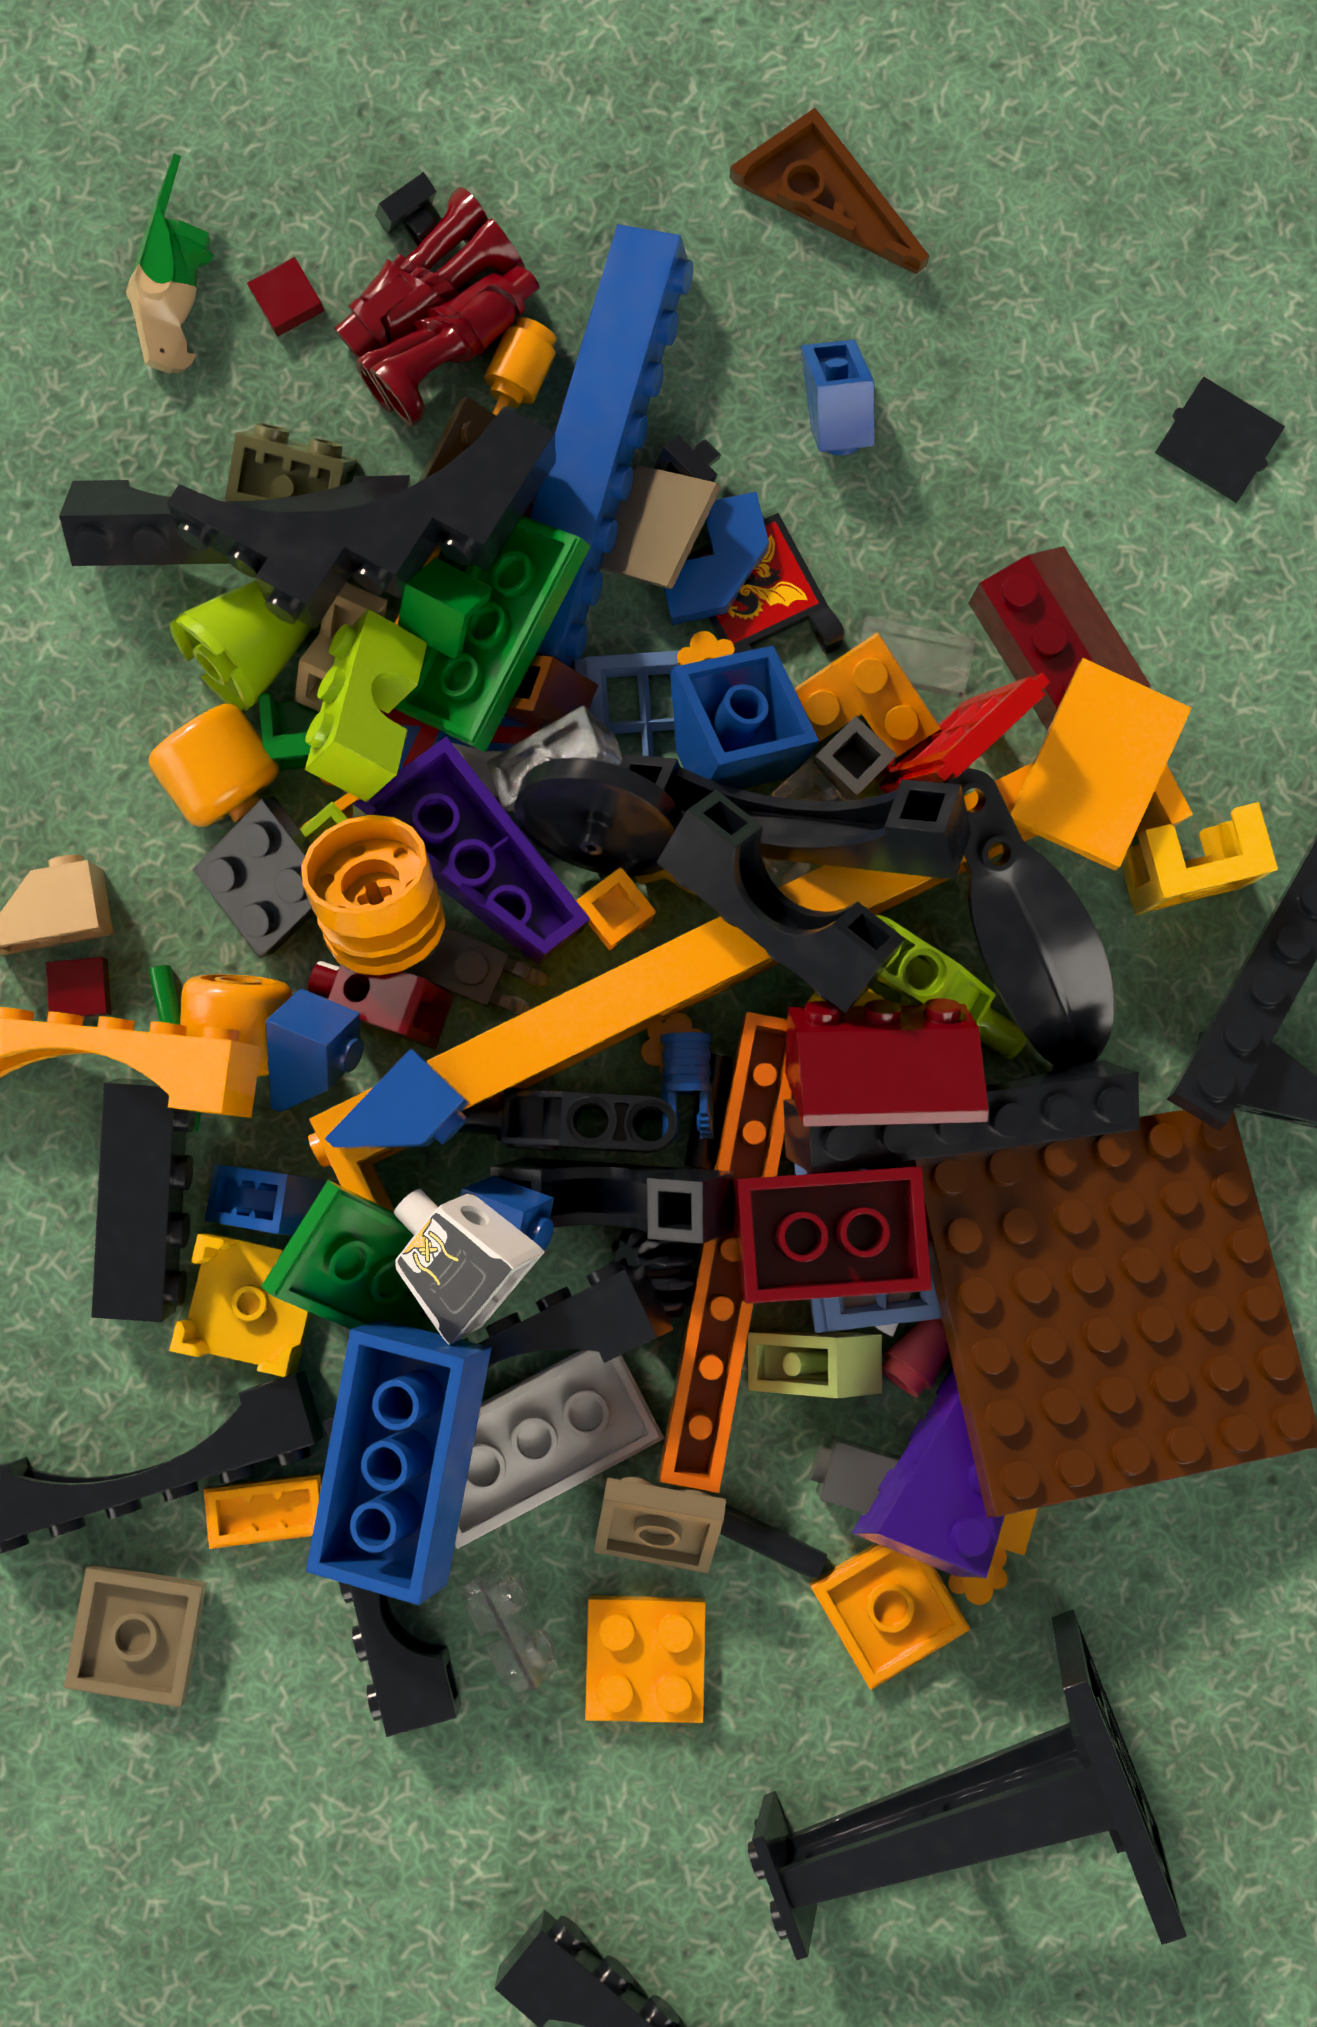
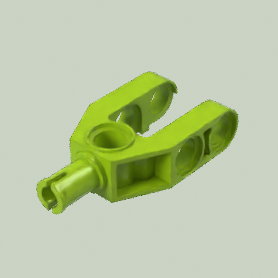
[871,915,1027,1060]

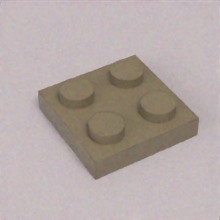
[594,1477,726,1573]
[64,1564,208,1707]

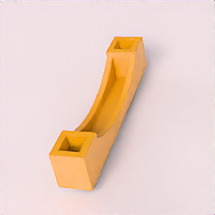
[0,1007,261,1118]

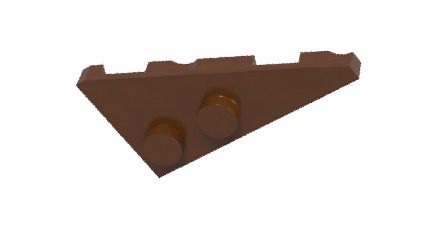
[729,108,930,274]

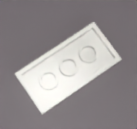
[455,1349,664,1549]

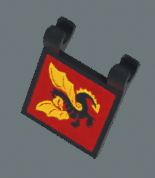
[686,513,844,654]

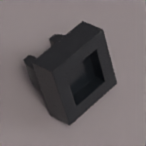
[375,172,437,246]
[654,435,721,482]

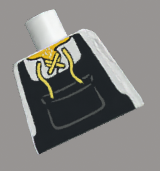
[394,1189,544,1345]

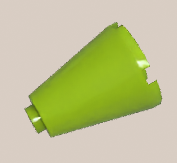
[169,579,313,711]

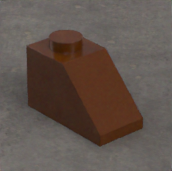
[504,655,598,738]

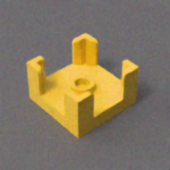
[1121,802,1278,915]
[169,1233,311,1377]

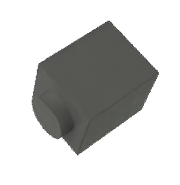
[810,716,897,801]
[810,1435,900,1514]

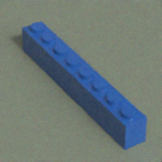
[530,224,693,668]

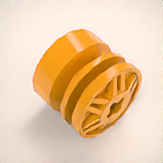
[301,815,446,976]

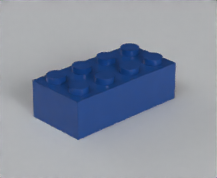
[306,1320,492,1605]

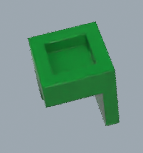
[398,557,492,658]
[258,692,319,770]

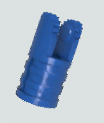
[660,1032,714,1139]

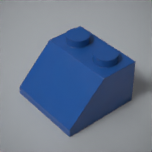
[670,646,819,789]

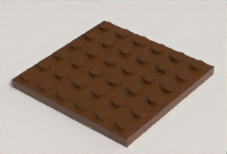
[907,1110,1317,1518]

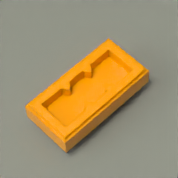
[203,1472,324,1549]

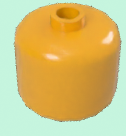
[148,703,279,827]
[180,974,293,1077]

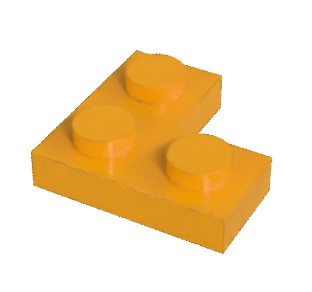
[794,632,940,758]

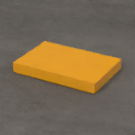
[1010,658,1192,871]

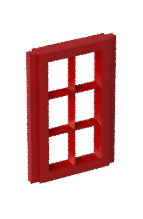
[879,673,1050,794]

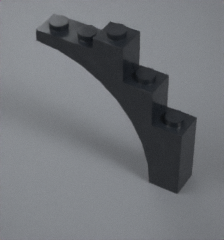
[167,406,556,629]

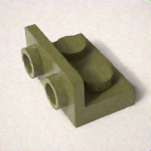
[225,423,357,501]

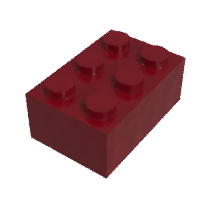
[734,1166,932,1304]

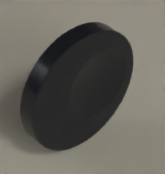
[514,758,683,877]

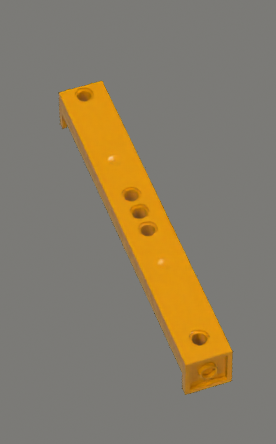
[308,762,1193,1212]

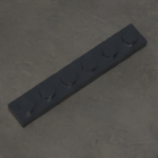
[1167,834,1317,1130]

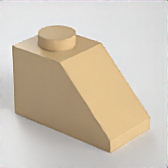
[0,855,114,956]

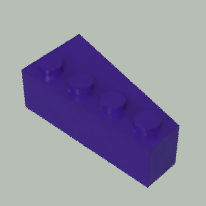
[353,737,590,965]
[851,1365,1005,1578]

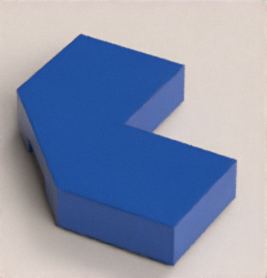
[663,491,769,625]

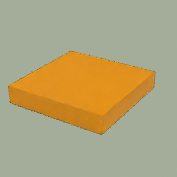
[809,1543,971,1690]

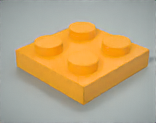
[585,1595,706,1723]

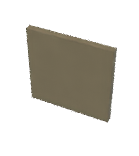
[600,465,721,590]

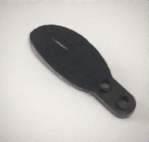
[939,768,1114,1066]

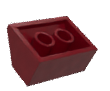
[968,546,1151,731]
[785,998,989,1127]

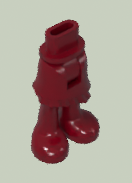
[334,187,525,359]
[356,265,540,427]

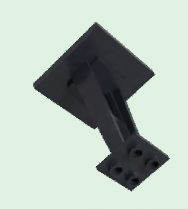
[748,1609,1187,1961]

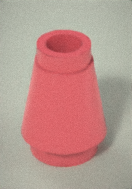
[882,1318,949,1398]

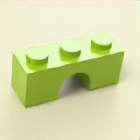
[305,608,427,802]

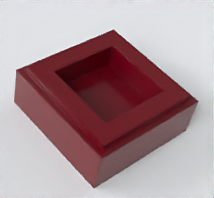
[247,257,324,337]
[45,957,112,1018]

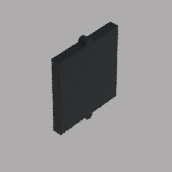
[1155,376,1285,503]

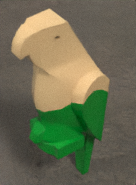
[126,153,214,374]

